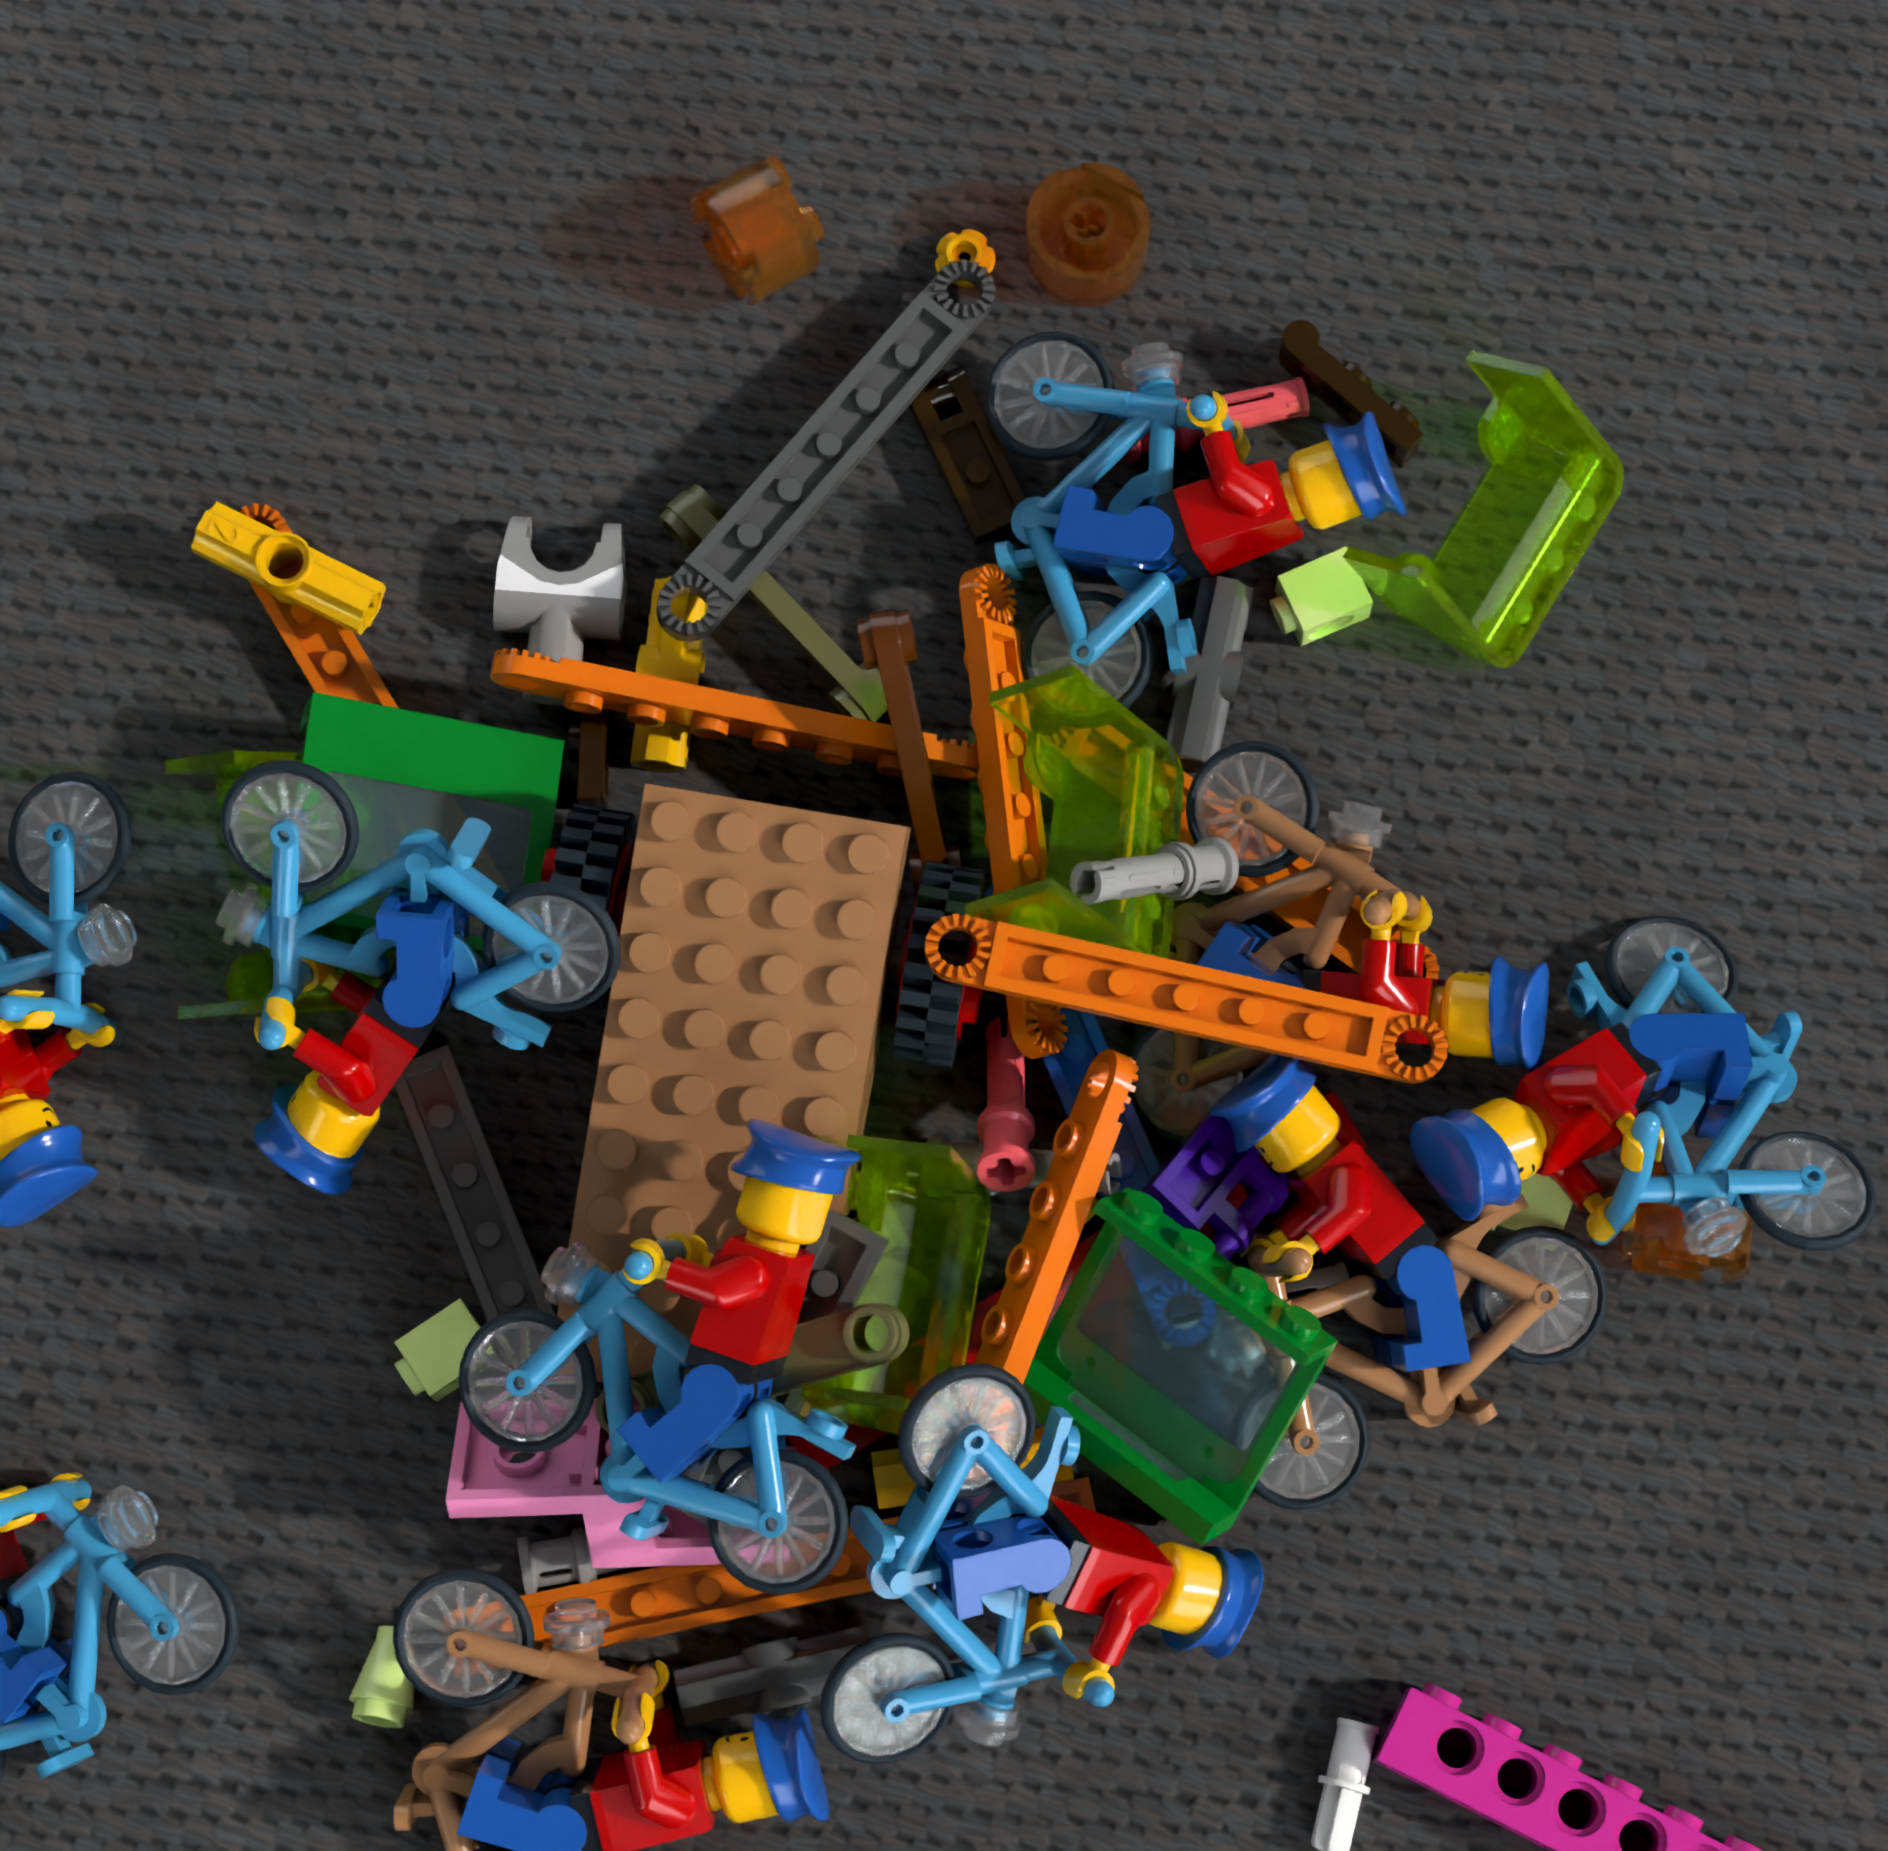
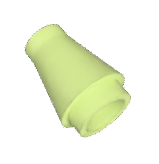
[349,1626,417,1728]

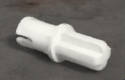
[1311,1718,1379,1851]

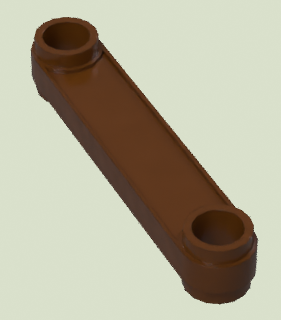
[857,608,964,896]

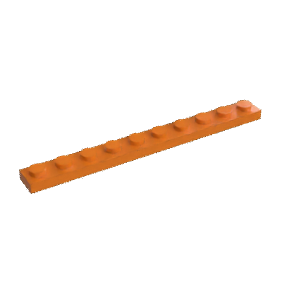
[443,1476,1096,1678]

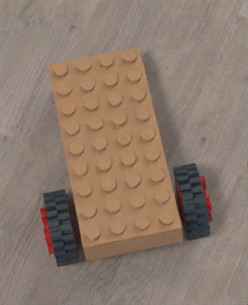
[537,783,985,1417]

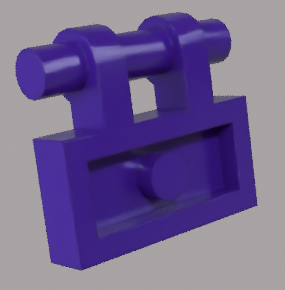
[1142,1102,1295,1260]

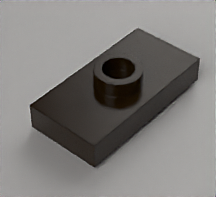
[568,708,612,808]

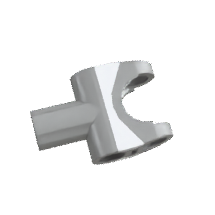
[493,516,627,705]

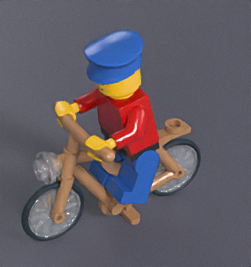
[1128,740,1549,1146]
[1210,1054,1607,1510]
[393,1568,830,1851]

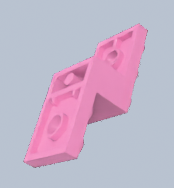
[446,1396,798,1568]

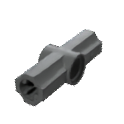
[1163,576,1254,773]
[673,1625,878,1727]

